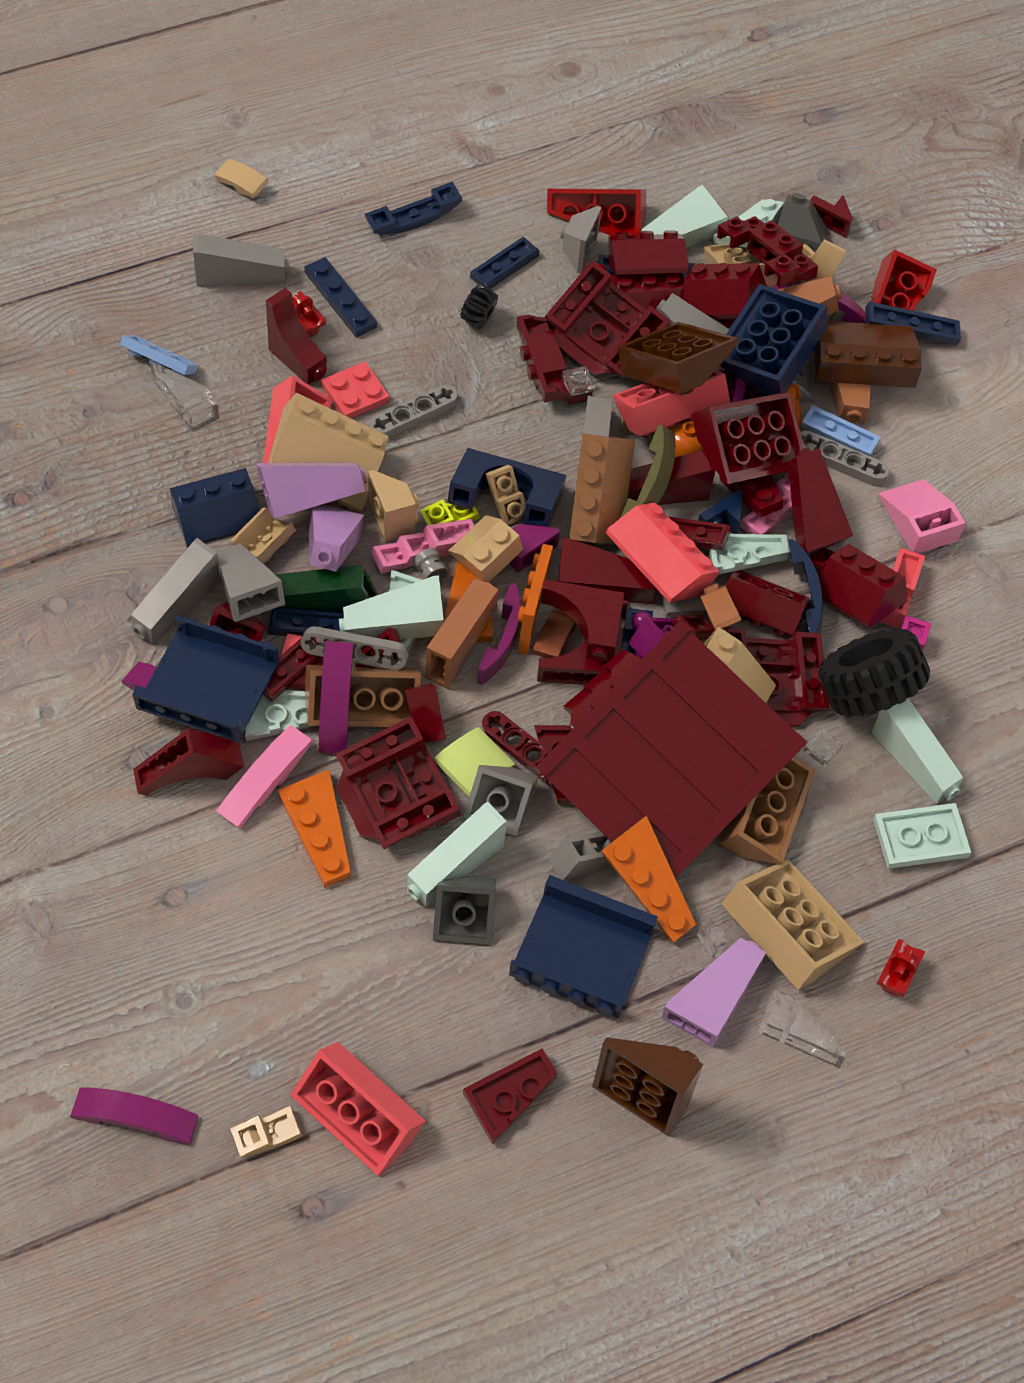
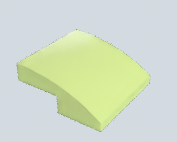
[433,727,515,797]

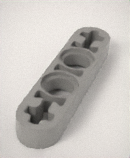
[369,385,457,439]
[800,431,889,486]
[301,627,409,670]

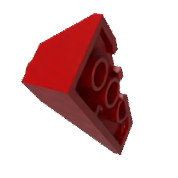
[547,188,646,236]
[870,249,937,311]

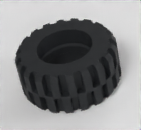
[818,628,930,717]

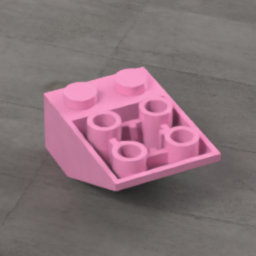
[878,479,966,554]

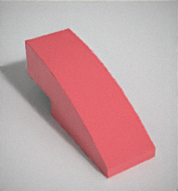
[879,548,925,629]

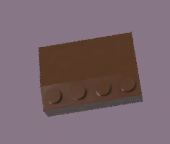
[814,321,922,388]
[618,322,739,395]
[592,1037,703,1137]

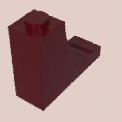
[266,288,327,385]
[540,579,624,661]
[537,618,622,685]
[133,728,244,796]

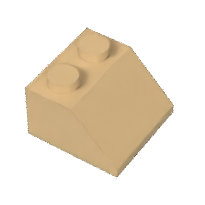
[368,470,419,543]
[448,515,523,582]

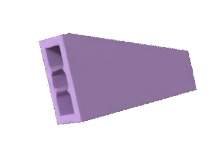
[256,463,367,518]
[308,504,364,572]
[661,938,766,1047]

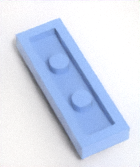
[120,335,199,377]
[800,405,881,456]

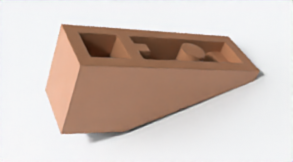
[700,583,741,630]

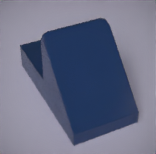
[698,490,742,534]

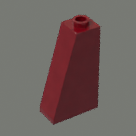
[787,447,853,554]
[627,450,716,505]
[558,537,659,604]

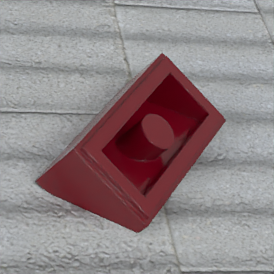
[405,683,446,743]

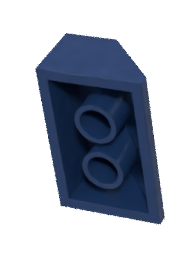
[170,468,259,548]

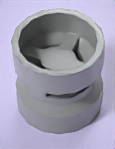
[414,548,449,582]

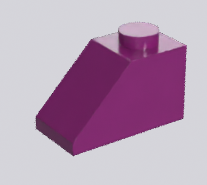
[509,524,560,573]

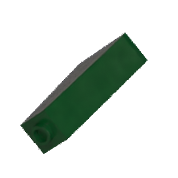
[275,564,378,613]

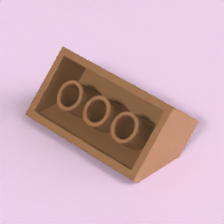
[569,433,635,544]
[305,665,421,727]
[719,756,815,864]

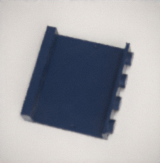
[132,615,280,743]
[509,875,658,1018]

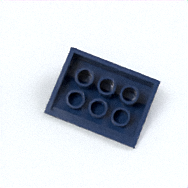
[719,284,829,396]

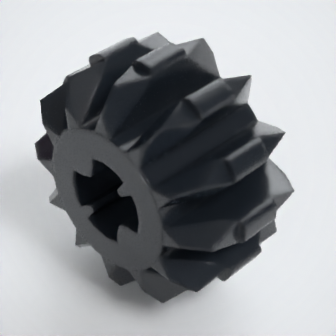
[460,284,498,329]

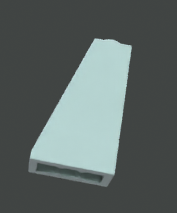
[641,185,728,248]
[339,575,444,640]
[871,698,963,805]
[407,801,507,907]

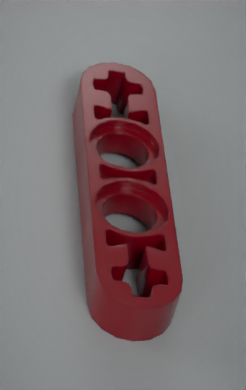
[482,711,553,786]

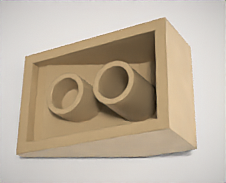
[704,627,776,703]

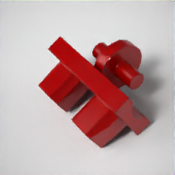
[292,291,326,337]
[877,939,925,997]

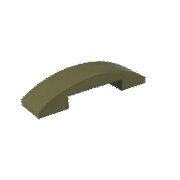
[620,424,676,518]

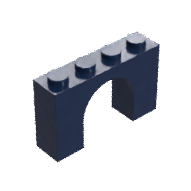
[447,448,567,527]

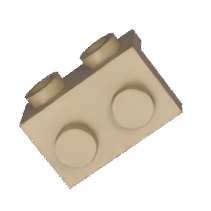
[231,507,296,564]

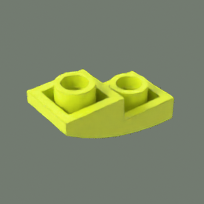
[420,499,480,525]

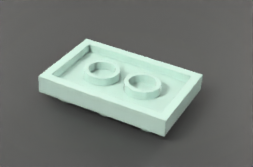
[873,803,971,869]

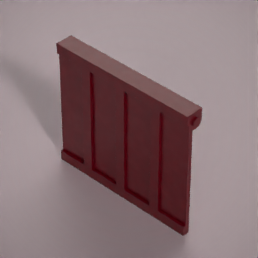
[535,621,808,879]

